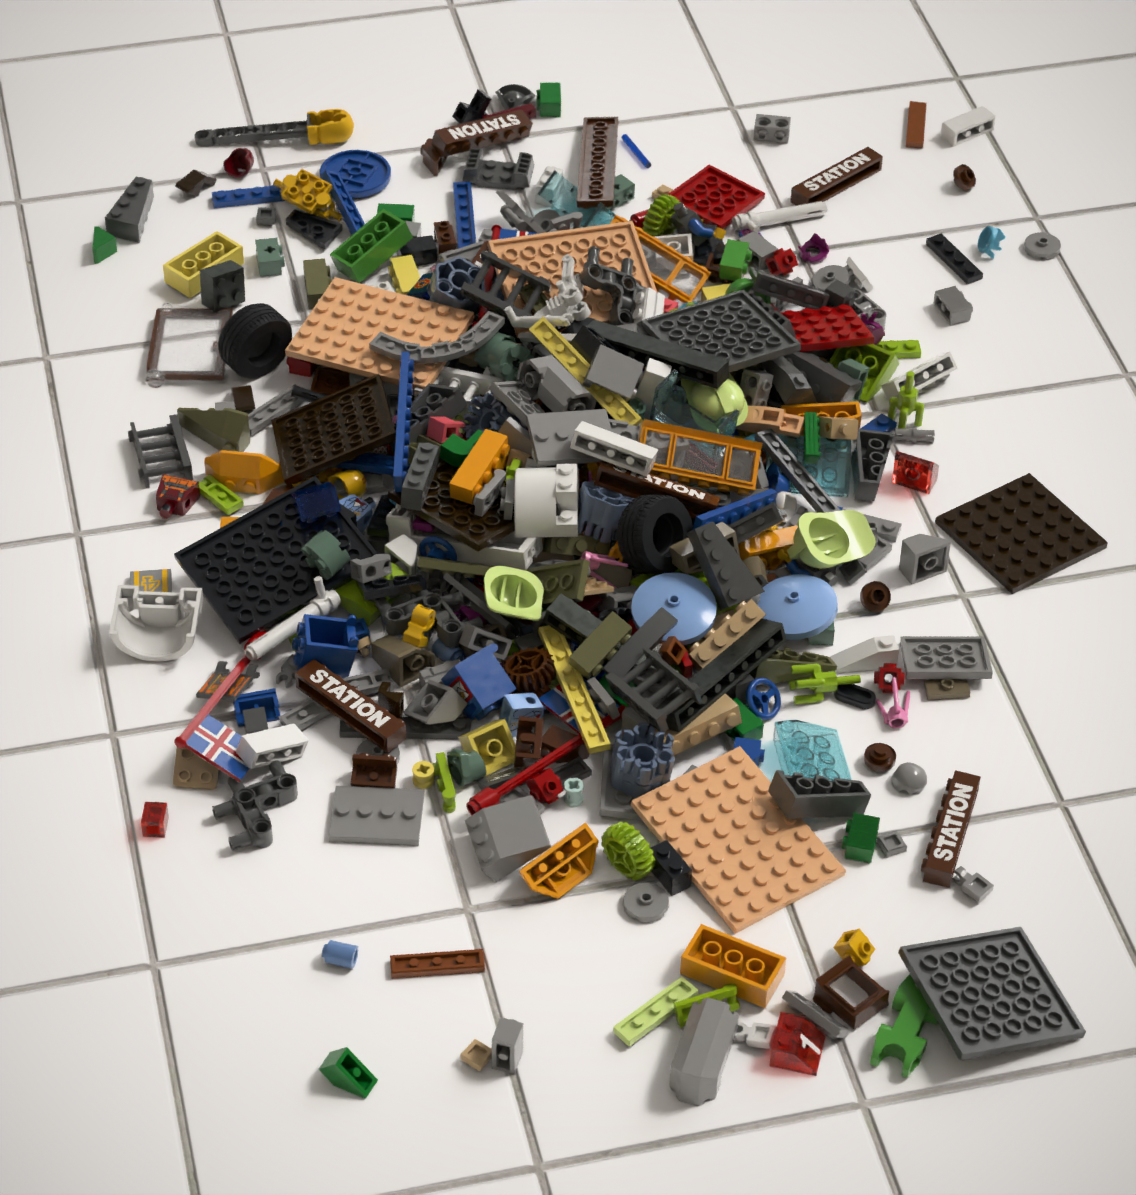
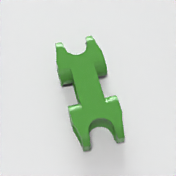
[870,974,938,1078]

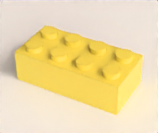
[163,231,244,298]

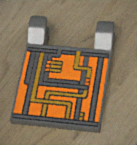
[196,661,260,701]

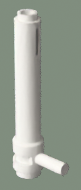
[732,201,828,233]
[244,576,341,660]

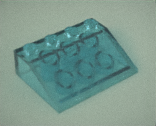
[770,434,852,497]
[773,720,852,781]

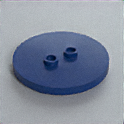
[320,149,391,198]

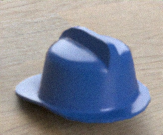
[765,463,791,493]

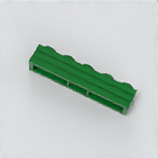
[803,412,821,464]

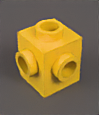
[833,928,876,967]

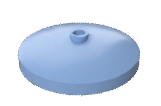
[631,573,717,645]
[757,574,838,640]

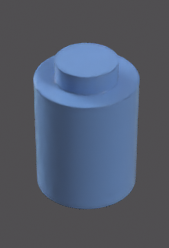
[432,638,465,662]
[322,940,359,969]

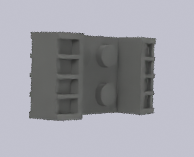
[462,148,535,190]

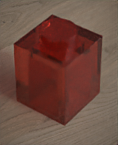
[141,802,169,838]

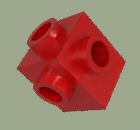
[765,248,799,276]
[874,663,905,694]
[525,768,564,805]

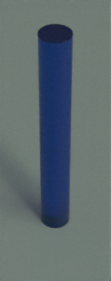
[621,134,652,169]

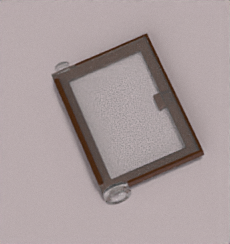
[145,303,233,388]

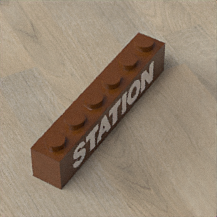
[431,110,533,157]
[790,146,883,206]
[594,460,721,519]
[295,659,406,753]
[920,770,981,888]

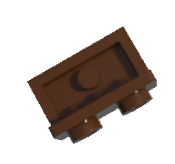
[350,753,398,788]

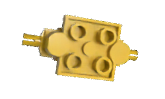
[273,168,343,221]

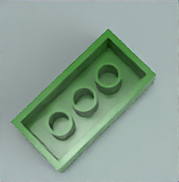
[329,209,413,283]

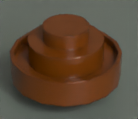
[953,164,976,191]
[860,581,891,612]
[864,743,897,772]

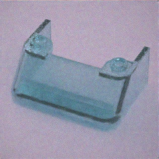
[538,170,616,227]
[650,369,739,461]

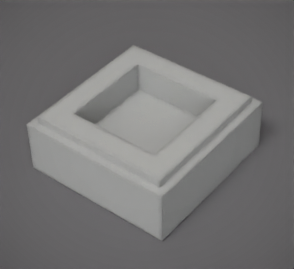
[876,831,907,858]

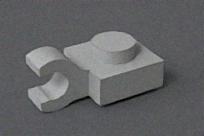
[952,866,994,903]

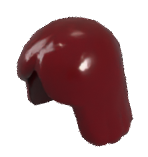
[223,148,254,178]

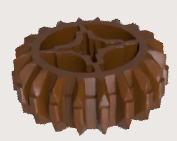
[501,647,556,694]

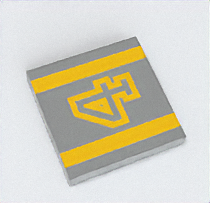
[130,569,172,592]

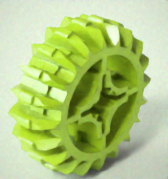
[642,194,681,237]
[601,821,655,881]

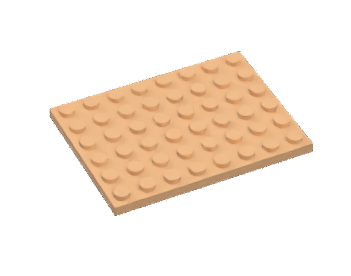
[488,221,664,338]
[285,277,475,389]
[631,746,846,934]

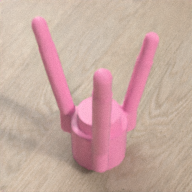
[581,551,628,588]
[876,677,910,728]

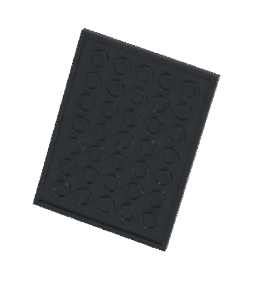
[174,476,378,644]

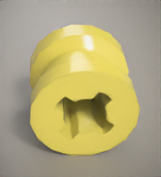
[412,761,435,789]

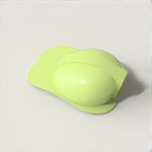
[681,373,748,432]
[787,510,876,569]
[484,566,544,621]

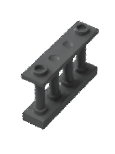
[461,250,551,329]
[127,414,193,488]
[605,646,703,732]

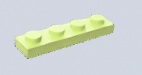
[613,976,698,1047]

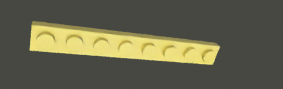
[529,316,643,426]
[538,625,611,754]

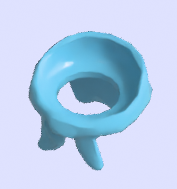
[978,226,1006,259]

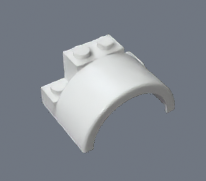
[514,464,579,538]
[109,585,203,662]

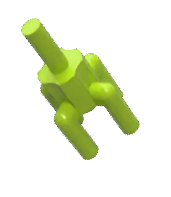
[888,371,924,429]
[789,663,861,704]

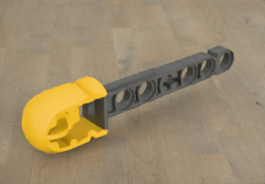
[194,109,354,146]

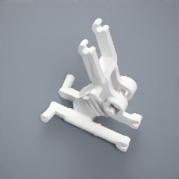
[504,254,591,350]

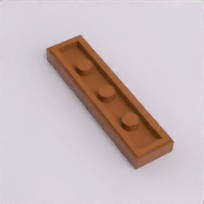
[906,101,927,148]
[390,949,485,979]

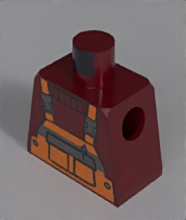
[156,474,200,519]

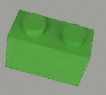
[719,239,752,281]

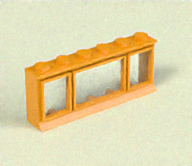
[610,215,711,304]
[637,419,763,496]

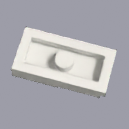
[844,256,874,292]

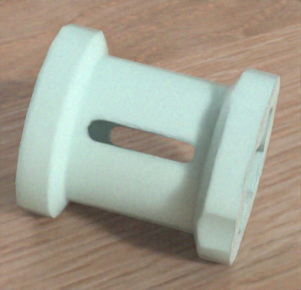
[564,778,584,807]

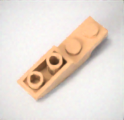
[733,406,805,438]

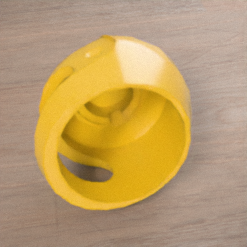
[327,470,367,501]

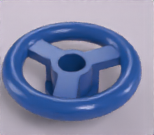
[419,536,457,561]
[746,678,781,720]

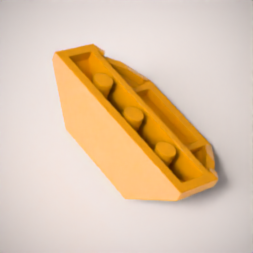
[204,450,284,494]
[518,822,599,899]

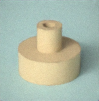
[357,636,372,658]

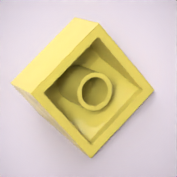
[458,719,516,777]

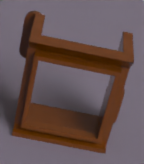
[813,955,890,1030]

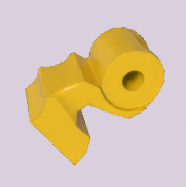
[402,604,436,647]

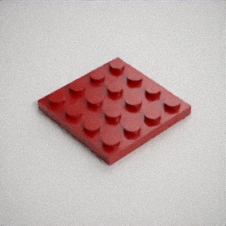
[667,164,765,229]
[781,304,874,352]

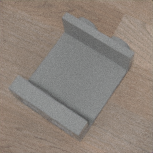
[582,344,644,402]

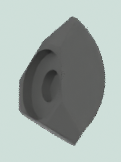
[495,84,535,110]

